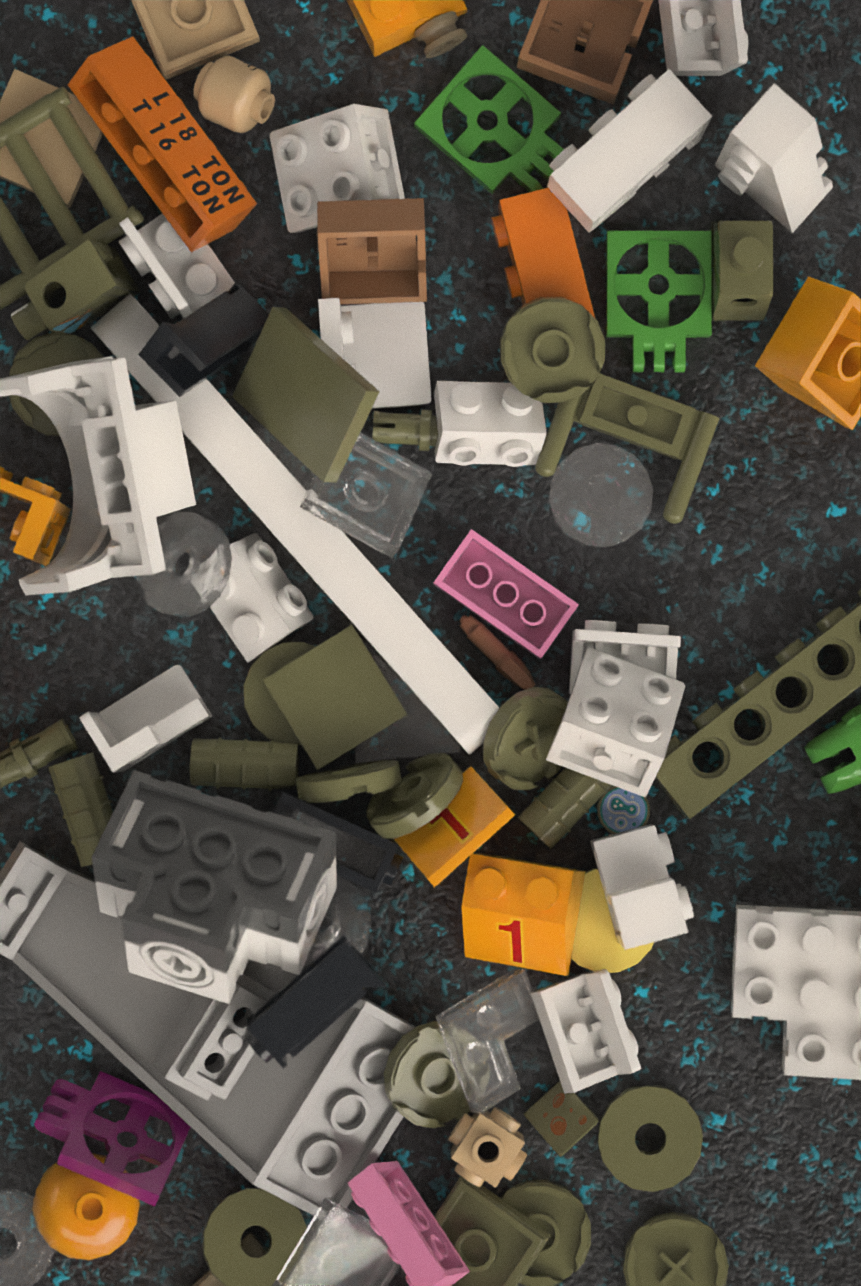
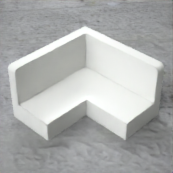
[79,665,212,772]

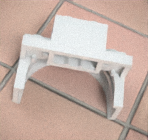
[0,356,196,595]

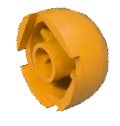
[32,1153,140,1260]

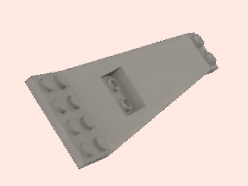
[0,841,416,1227]

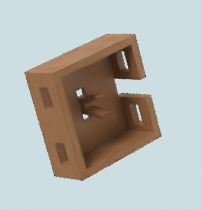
[517,0,653,105]
[317,198,427,304]

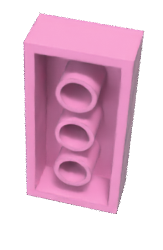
[433,529,579,659]
[347,1161,470,1286]

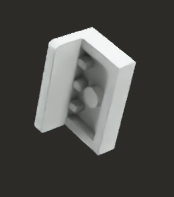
[658,0,748,76]
[434,381,547,467]
[189,533,313,663]
[568,620,681,694]
[531,969,641,1093]

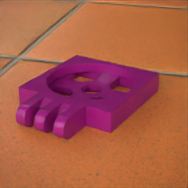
[34,1071,191,1206]

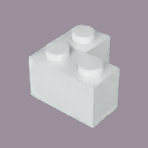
[590,824,694,950]

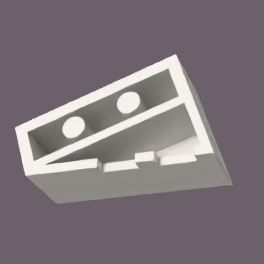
[547,69,712,233]
[715,83,833,233]

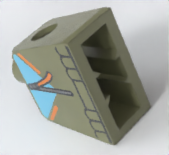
[11,239,141,340]

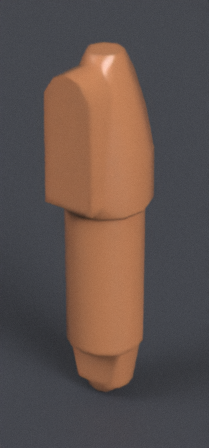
[460,615,535,690]

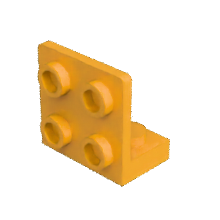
[0,467,71,566]

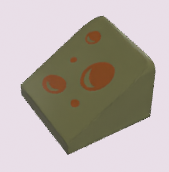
[523,1080,599,1157]

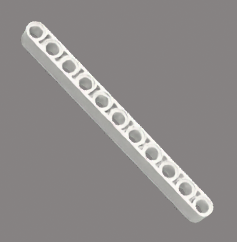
[91,294,499,755]

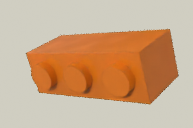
[491,188,595,318]

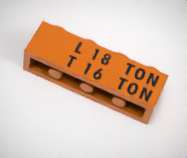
[68,36,257,253]

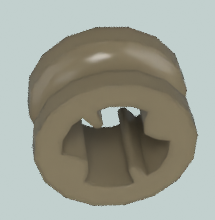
[414,11,467,58]

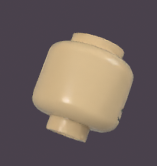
[193,56,275,133]

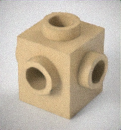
[448,1106,527,1188]

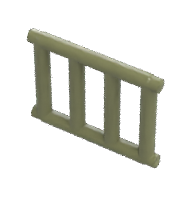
[0,87,144,310]

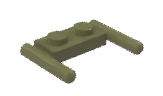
[535,373,719,524]

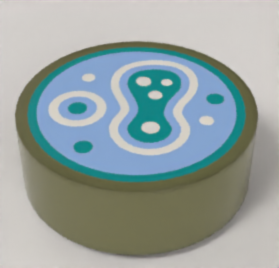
[596,786,650,834]

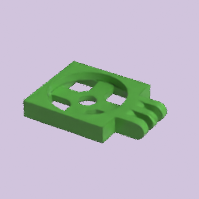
[414,45,564,195]
[606,231,712,372]

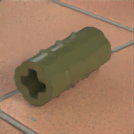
[190,737,300,791]
[48,752,113,867]
[517,768,612,849]

